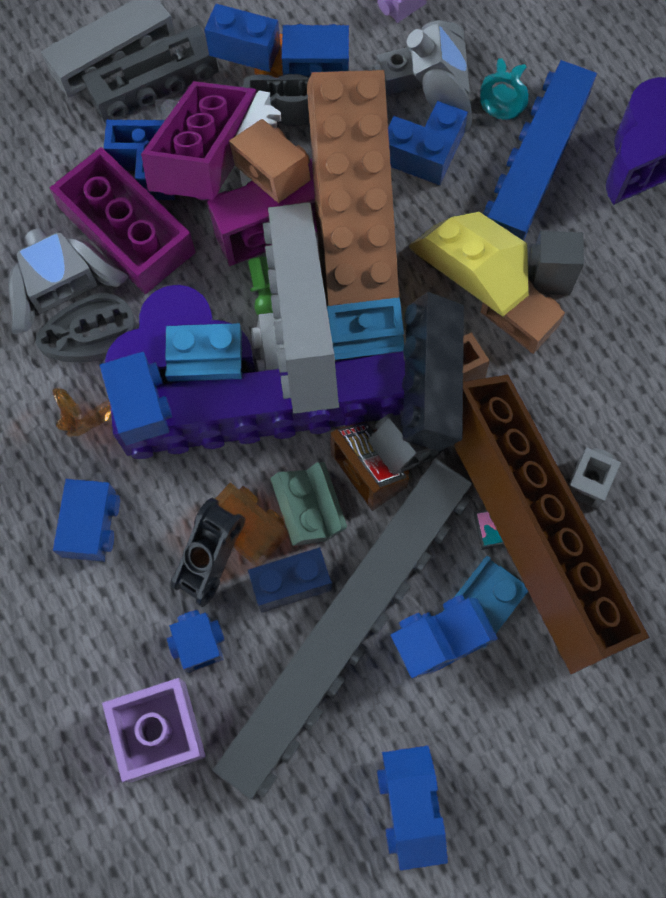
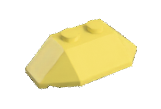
[409,212,529,317]

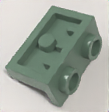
[270,462,347,546]

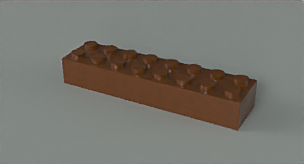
[454,375,650,674]

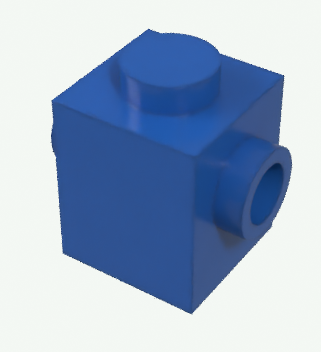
[167,610,225,673]

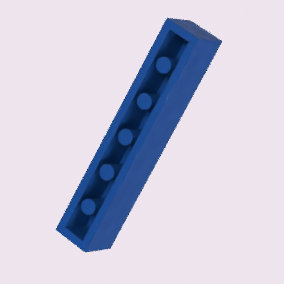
[483,60,597,241]

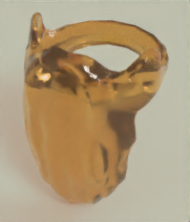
[52,387,111,437]

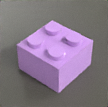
[102,678,206,782]

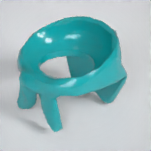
[480,58,529,120]

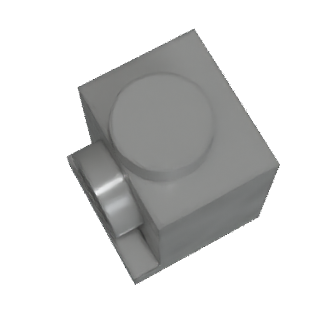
[372,46,422,95]
[568,447,621,509]

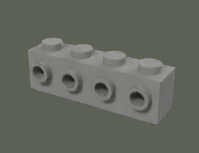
[41,0,175,98]

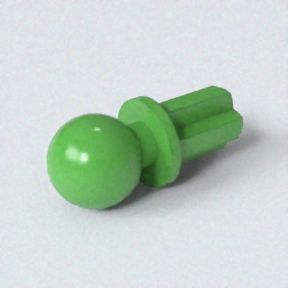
[248,256,275,316]

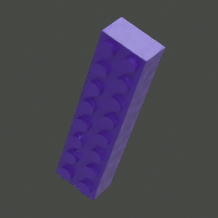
[110,351,405,459]

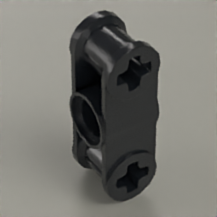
[170,498,245,607]

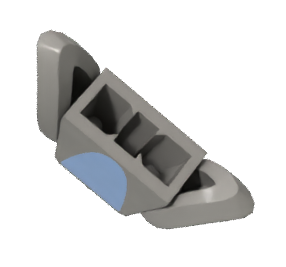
[407,20,472,133]
[8,229,129,334]

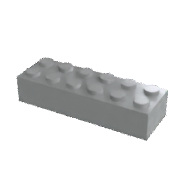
[263,203,339,413]

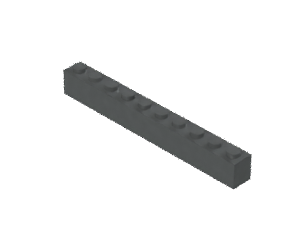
[212,458,473,800]

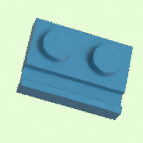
[327,297,404,360]
[165,323,242,382]
[444,556,528,648]

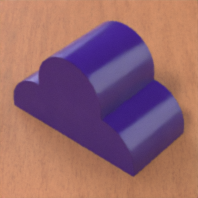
[606,77,666,205]
[105,285,256,386]

